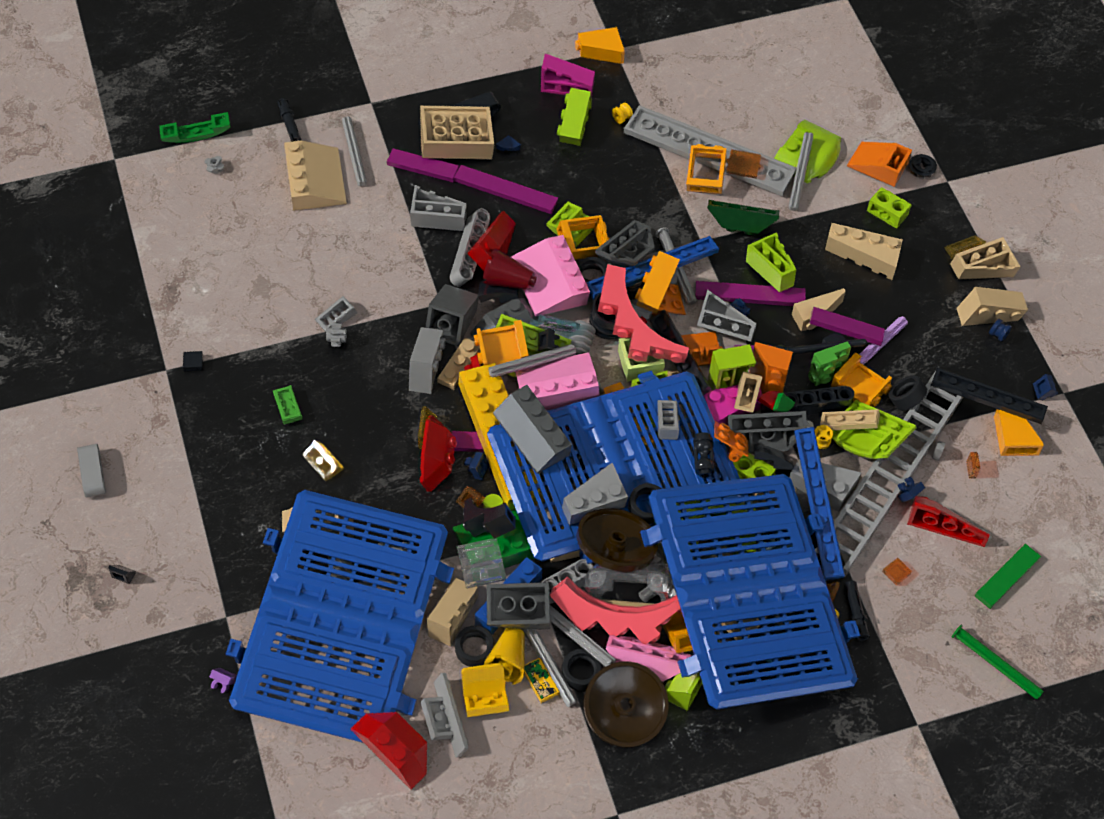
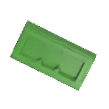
[273,385,302,425]

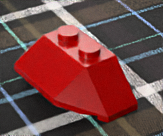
[420,415,457,492]
[350,712,427,790]

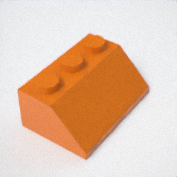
[749,342,793,394]

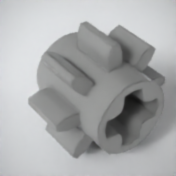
[326,324,347,347]

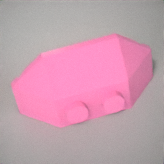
[606,635,691,682]

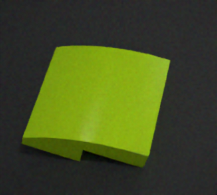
[547,202,594,247]

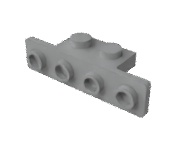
[421,673,468,757]

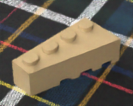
[825,223,903,280]

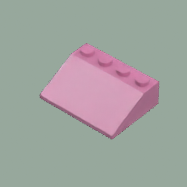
[511,235,590,317]
[515,352,600,410]

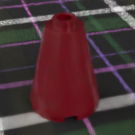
[483,249,537,290]

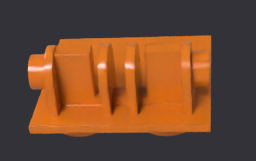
[652,284,686,317]
[681,331,722,366]
[714,421,749,462]

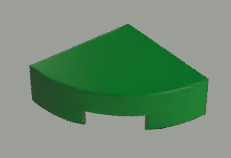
[773,393,795,412]

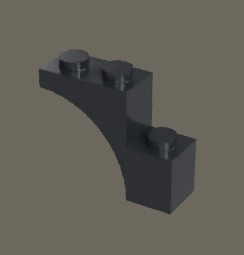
[462,497,516,539]

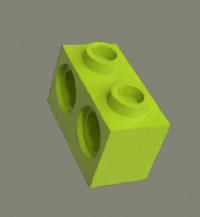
[867,187,911,229]
[733,453,776,479]

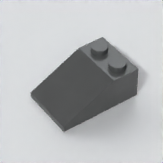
[487,583,550,630]

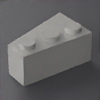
[410,185,467,231]
[697,290,757,342]
[409,327,446,394]
[789,459,861,512]
[562,463,628,525]

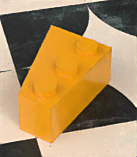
[635,251,680,314]

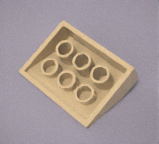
[420,106,494,159]
[284,141,347,211]

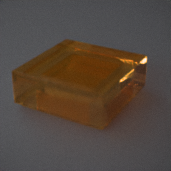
[966,452,981,479]
[882,558,912,586]

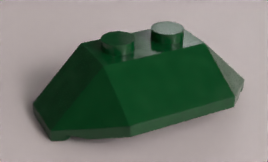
[707,200,780,235]

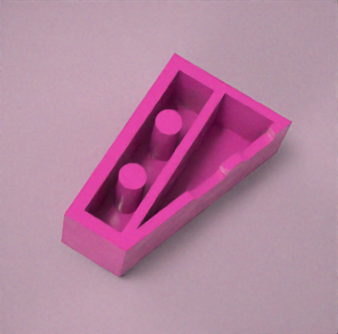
[541,53,595,97]
[703,385,763,425]

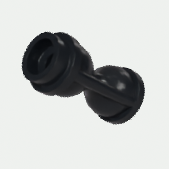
[693,432,715,478]

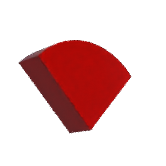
[758,391,781,410]

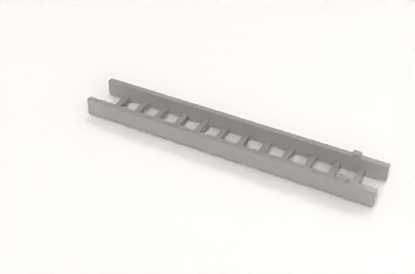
[815,371,964,577]

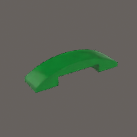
[159,112,230,143]

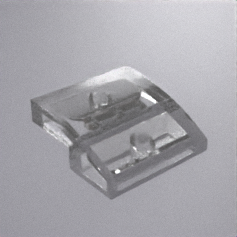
[457,538,506,589]

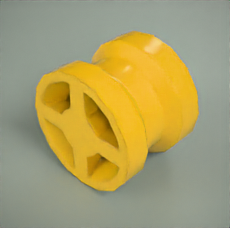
[612,102,633,124]
[814,425,833,449]

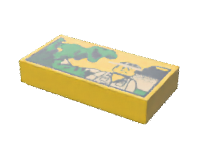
[524,657,559,703]

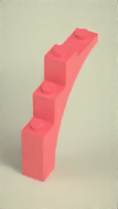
[598,264,689,363]
[549,576,682,644]

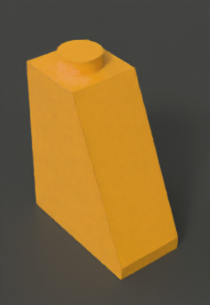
[575,27,625,64]
[994,409,1044,456]

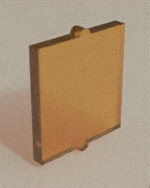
[726,149,761,179]

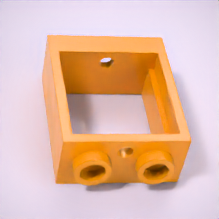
[686,144,727,194]
[556,215,610,260]

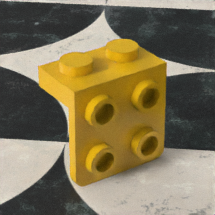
[461,663,509,717]

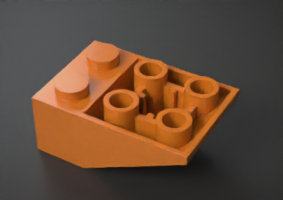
[847,142,912,187]

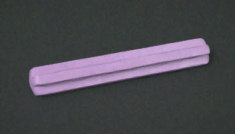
[859,316,908,365]

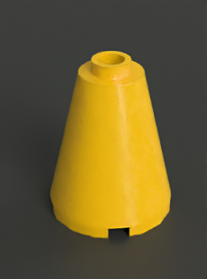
[483,628,525,685]

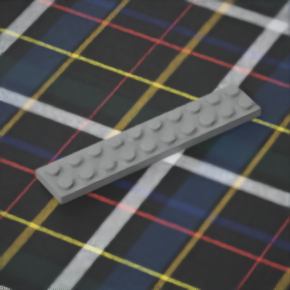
[624,105,797,196]

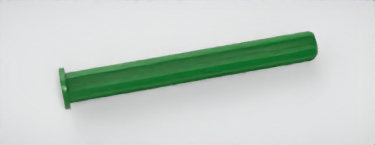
[951,624,1043,699]

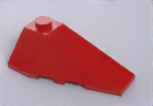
[467,210,516,270]
[907,496,990,547]

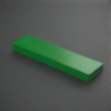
[975,544,1041,609]

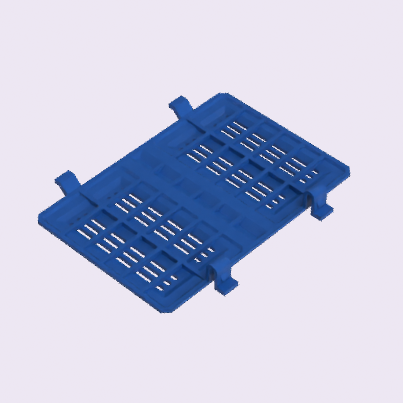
[487,371,743,564]
[640,474,860,710]
[226,490,454,743]

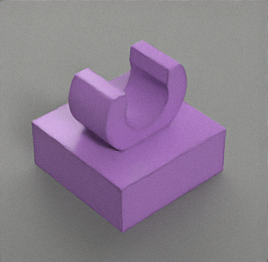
[210,668,237,693]

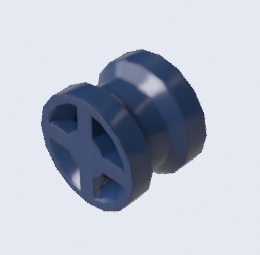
[989,318,1012,342]

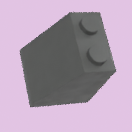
[426,284,479,346]

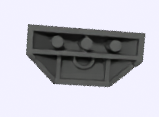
[595,220,655,267]
[470,297,542,339]
[728,411,807,453]

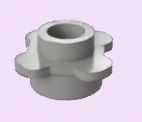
[205,156,224,173]

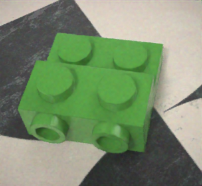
[808,341,851,386]

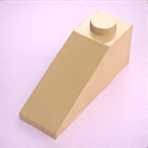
[792,288,846,331]

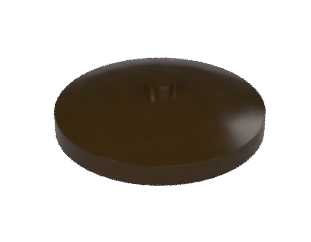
[576,508,658,572]
[584,661,669,748]

